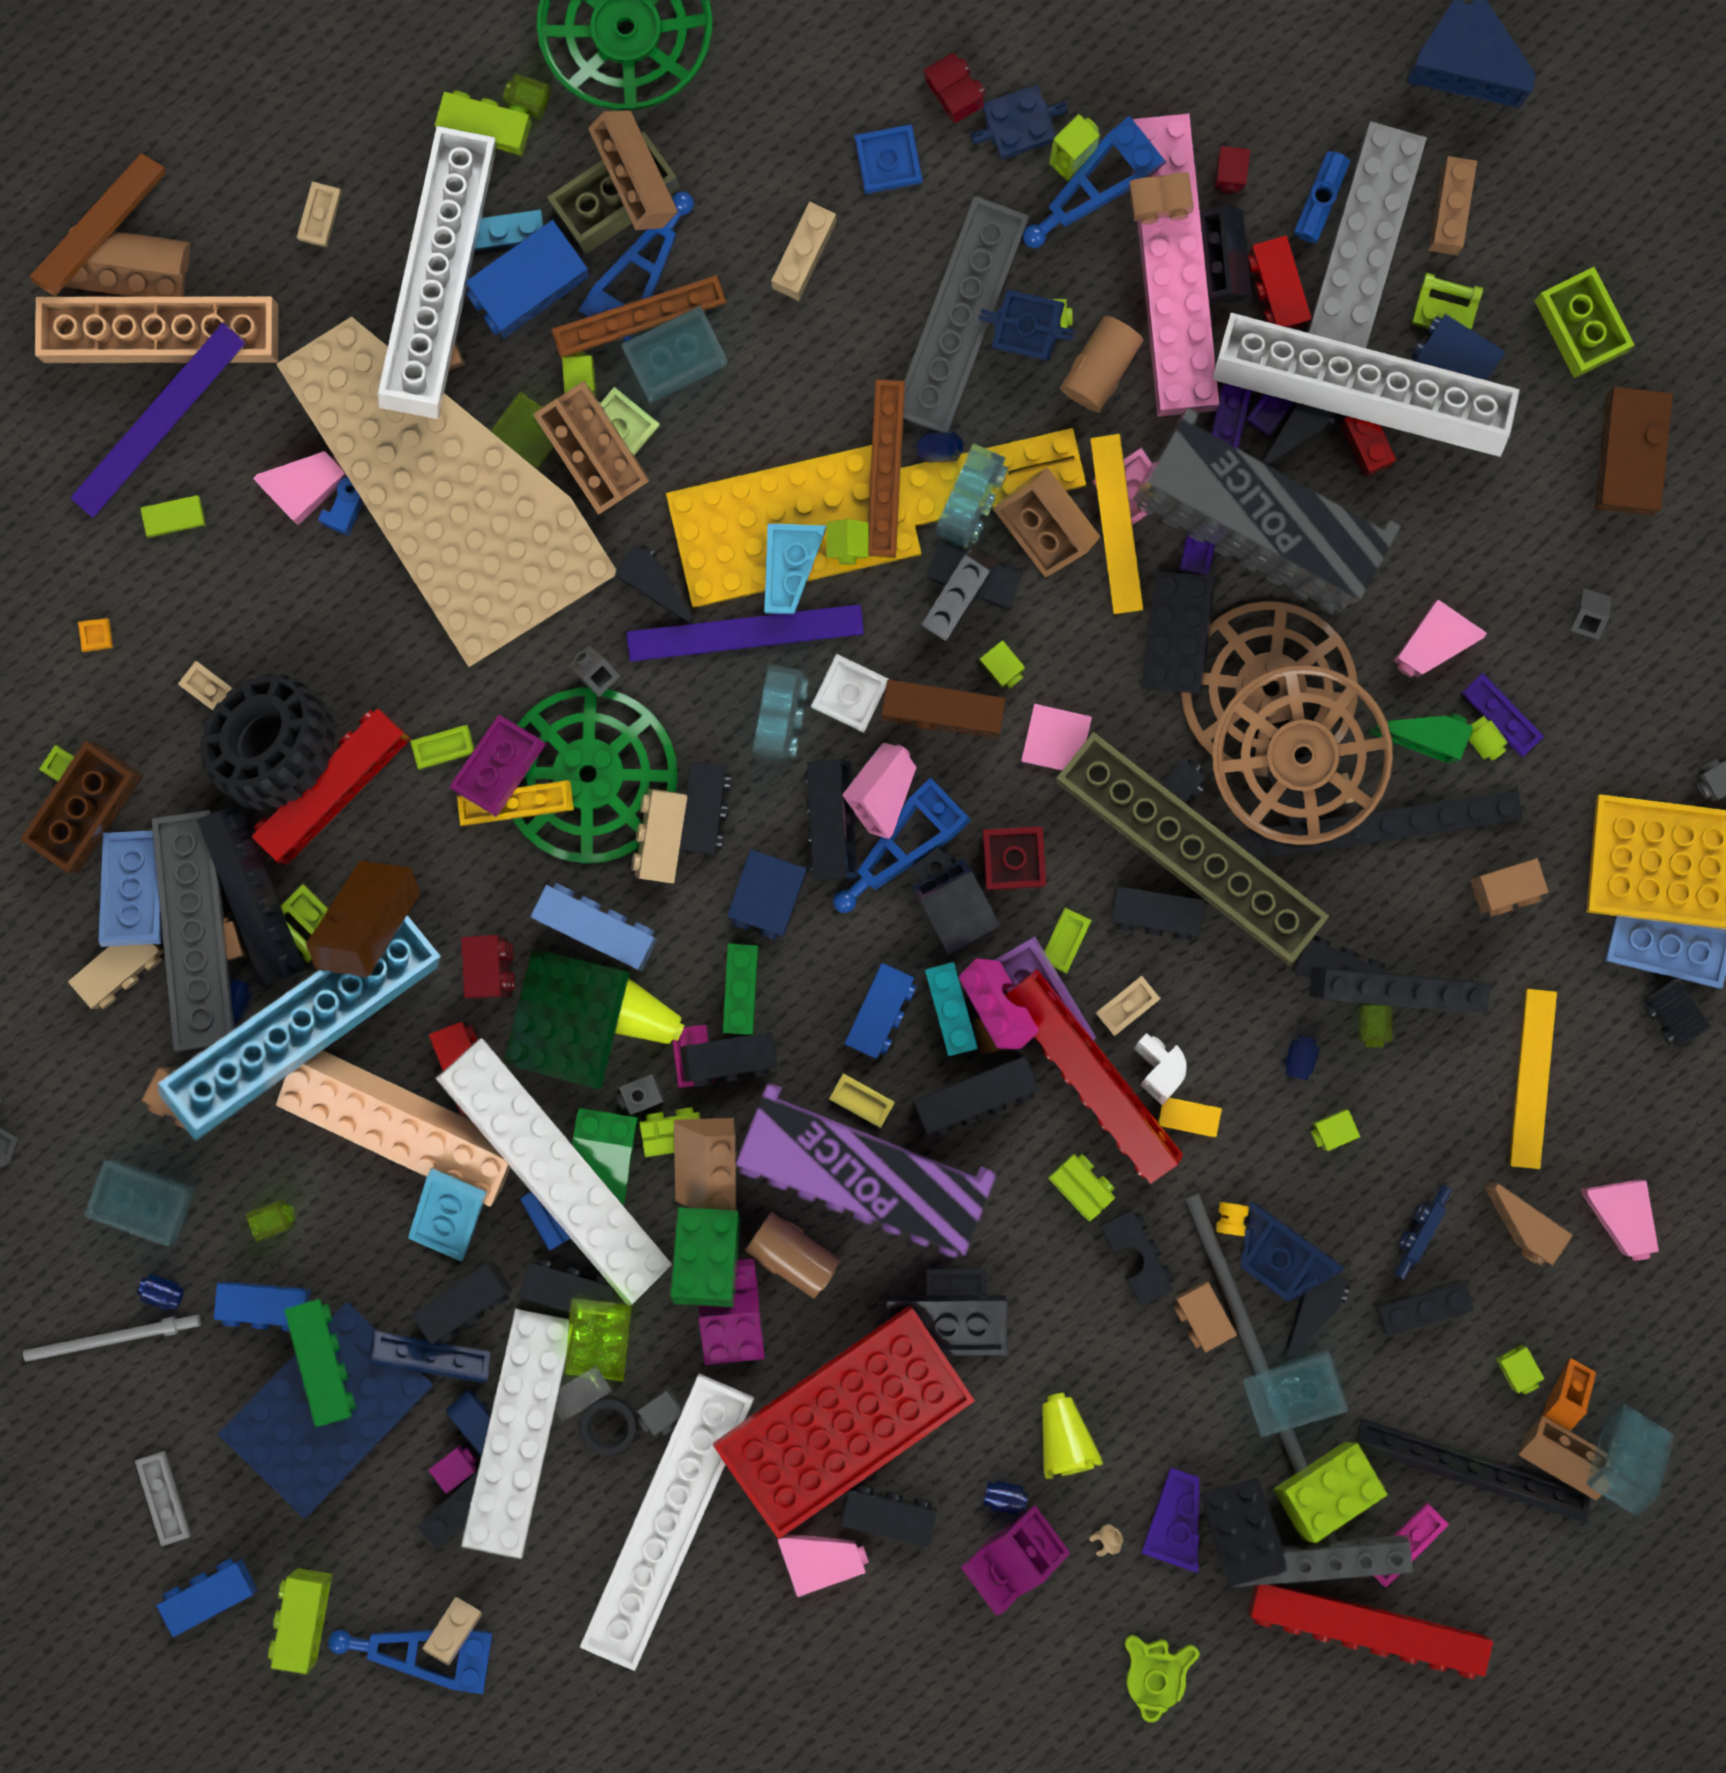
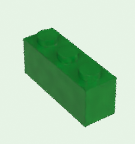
[723,944,759,1035]

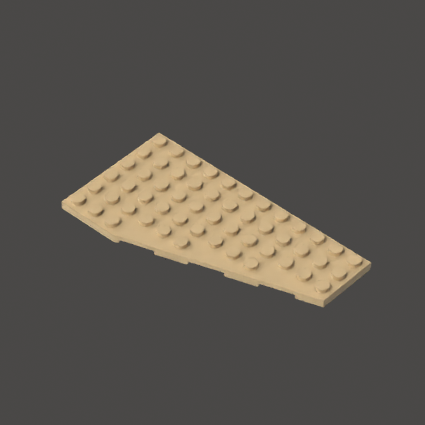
[276,317,617,667]

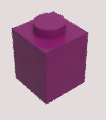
[429,1445,478,1494]

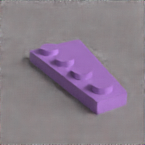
[994,936,1096,1040]

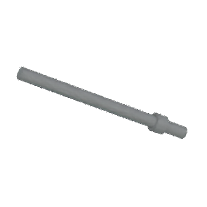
[23,1315,201,1362]

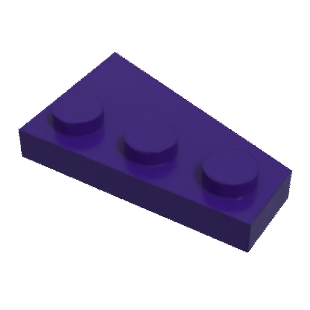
[1141,1467,1199,1573]

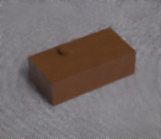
[1595,387,1673,516]
[882,679,1005,739]
[20,741,144,873]
[305,861,421,977]

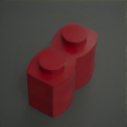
[923,53,986,124]

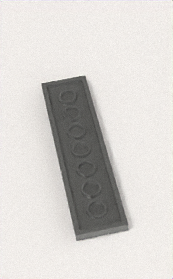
[903,196,1029,436]
[152,810,235,1053]

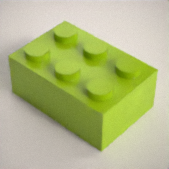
[1534,267,1634,379]
[1273,1442,1388,1543]
[268,1568,332,1674]

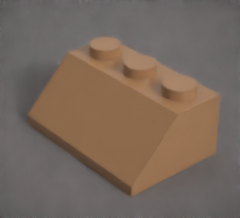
[992,467,1100,578]
[674,1118,736,1210]

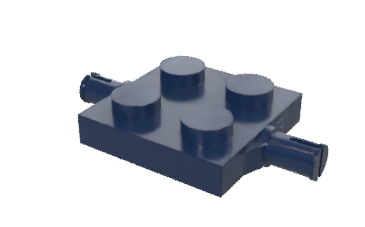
[970,85,1068,160]
[979,289,1077,362]
[1394,1184,1453,1280]

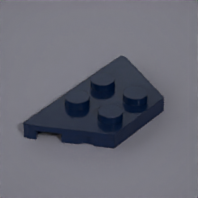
[1240,1202,1345,1301]

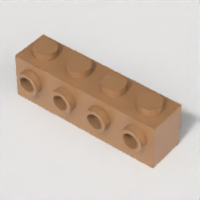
[588,111,678,230]

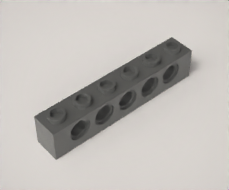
[1233,1535,1413,1587]

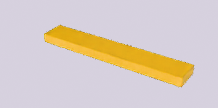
[1090,434,1144,614]
[1509,989,1557,1169]

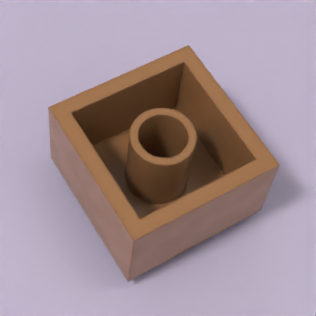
[1470,858,1549,916]

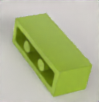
[435,91,532,156]
[1049,114,1100,182]

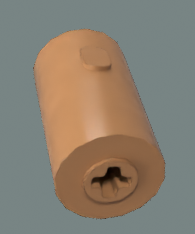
[1060,316,1143,412]
[745,1212,841,1299]

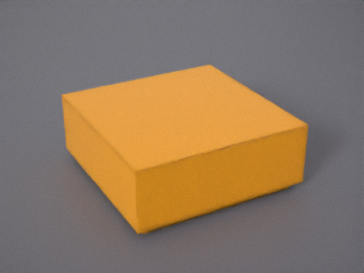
[78,618,113,652]

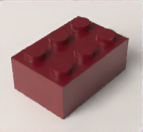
[461,935,515,999]

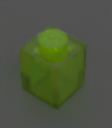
[503,74,551,120]
[1358,1005,1392,1047]
[245,1200,296,1242]

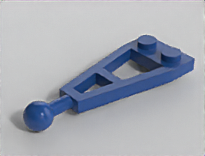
[1023,116,1167,248]
[579,191,694,343]
[833,777,971,913]
[328,1629,493,1694]

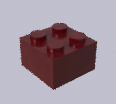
[982,826,1046,891]

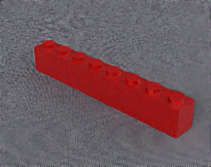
[1005,969,1183,1184]
[1248,1583,1494,1679]

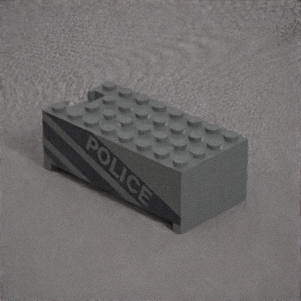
[1133,408,1401,614]

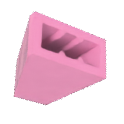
[253,451,348,525]
[1394,600,1487,678]
[842,743,917,839]
[1581,1179,1659,1261]
[778,1534,869,1597]

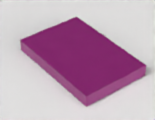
[449,714,546,817]

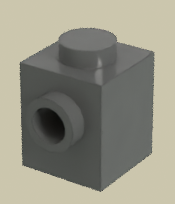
[1571,588,1611,640]
[568,646,620,697]
[1696,759,1726,802]
[617,1074,665,1115]
[637,1388,683,1436]

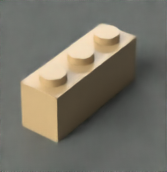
[771,202,837,301]
[631,788,688,883]
[68,944,164,1009]

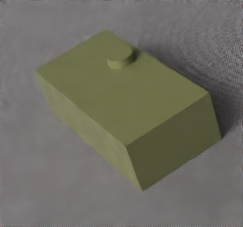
[547,132,681,255]

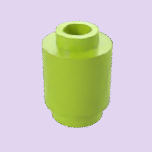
[1468,716,1508,761]

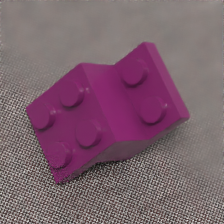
[698,1258,765,1365]
[961,1505,1070,1616]

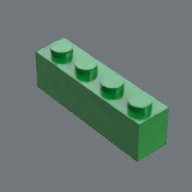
[284,1299,356,1427]

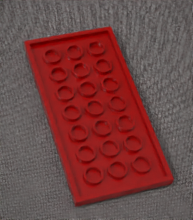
[712,1305,975,1539]

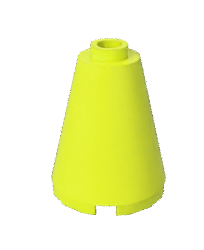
[615,978,684,1044]
[1042,1393,1103,1479]

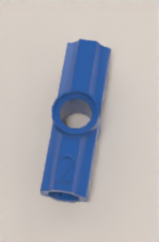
[1293,151,1351,243]

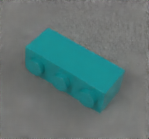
[925,962,978,1056]

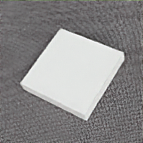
[811,654,890,733]

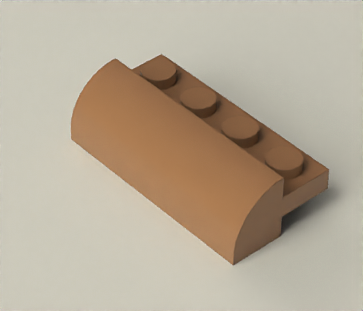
[65,226,190,297]
[533,381,650,515]

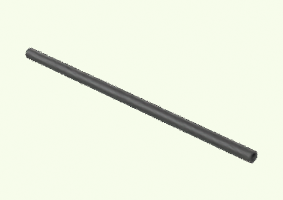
[1185,1193,1338,1542]

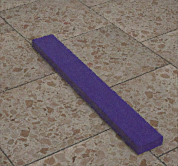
[70,323,247,518]
[1179,383,1251,575]
[627,604,864,662]

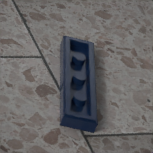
[370,1331,490,1383]

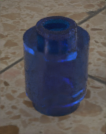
[918,431,964,463]
[230,979,253,1025]
[1284,1035,1321,1081]
[137,1273,184,1311]
[983,1480,1028,1516]

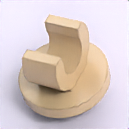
[1089,1524,1123,1556]

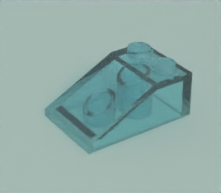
[1243,1349,1349,1437]

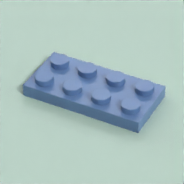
[99,831,162,947]
[1604,916,1726,989]

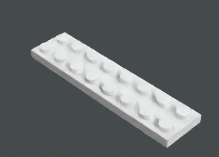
[462,1309,574,1559]

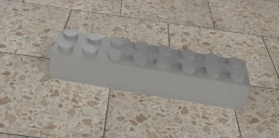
[1307,121,1427,348]

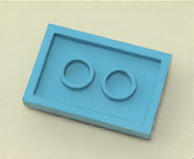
[408,1168,487,1262]

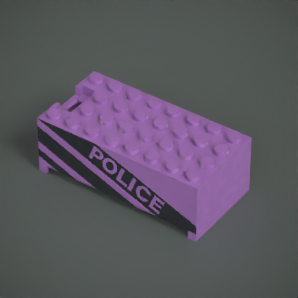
[736,1083,996,1258]

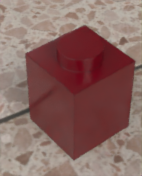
[1214,146,1250,194]

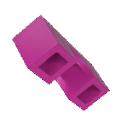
[958,958,1039,1049]

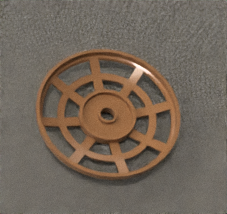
[1181,601,1358,777]
[1213,665,1393,845]

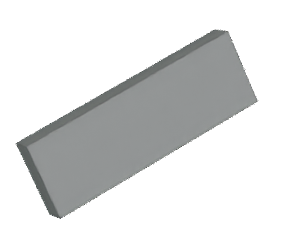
[135,1451,191,1546]

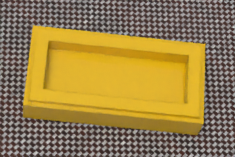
[1158,1098,1222,1137]

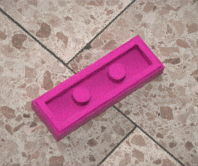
[1374,1502,1449,1588]

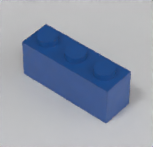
[845,963,917,1059]
[214,1281,311,1331]
[156,1558,258,1637]

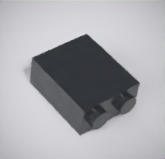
[911,859,1000,955]

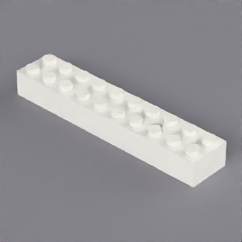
[378,126,495,419]
[1212,313,1520,457]

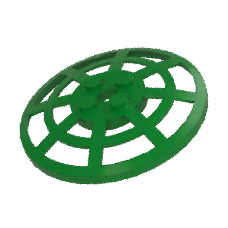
[537,0,713,111]
[513,687,678,864]

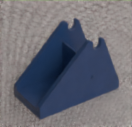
[1406,0,1536,108]

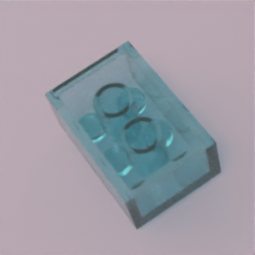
[621,306,728,404]
[936,443,1008,548]
[752,664,809,764]
[84,1159,196,1246]
[1586,1404,1675,1517]

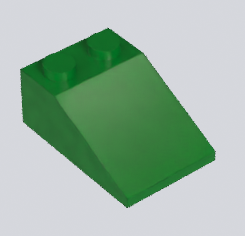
[1368,714,1473,765]
[572,1107,640,1205]

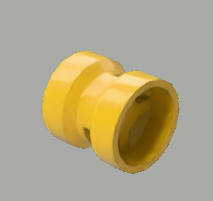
[1215,1202,1249,1236]

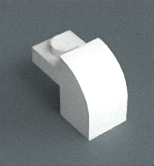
[1134,1033,1186,1105]

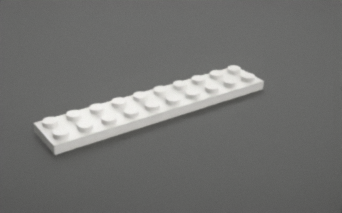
[436,1038,672,1305]
[580,1374,754,1671]

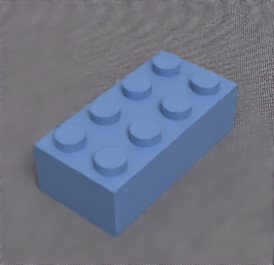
[531,883,658,971]

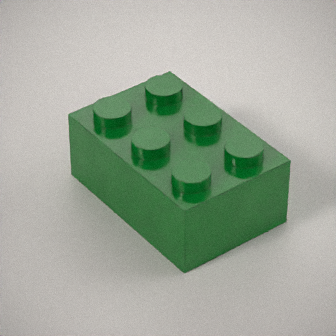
[671,1207,741,1307]

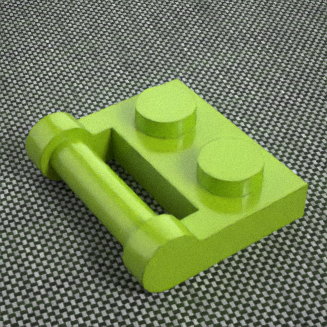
[1411,272,1483,329]
[281,884,329,964]

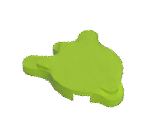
[1124,1635,1200,1723]

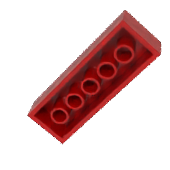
[251,709,411,865]

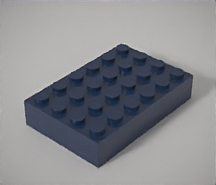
[218,1302,433,1519]

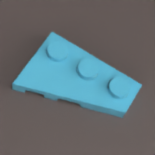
[764,524,827,614]

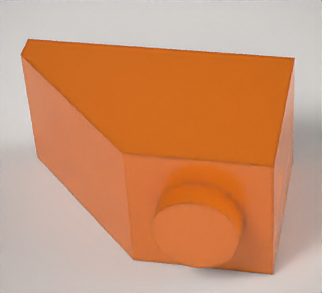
[1543,1358,1597,1431]

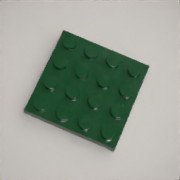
[503,949,630,1089]

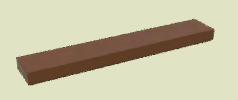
[30,153,166,296]
[550,275,727,359]
[868,379,905,558]

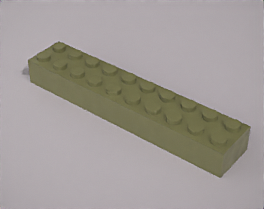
[1056,732,1330,966]

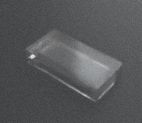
[555,1366,612,1422]

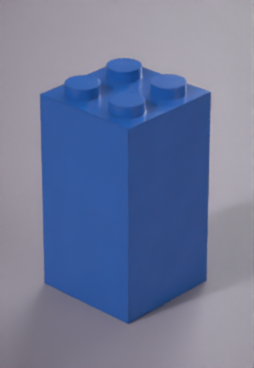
[465,220,589,338]

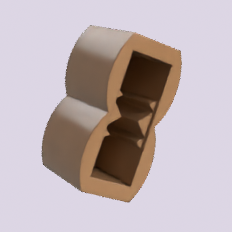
[1129,172,1194,225]

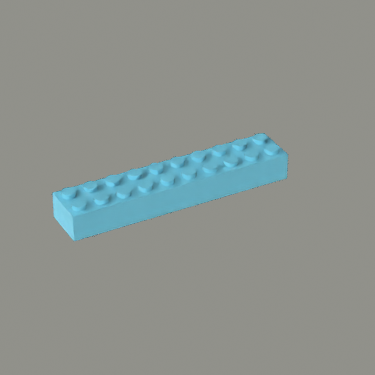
[158,916,441,1141]

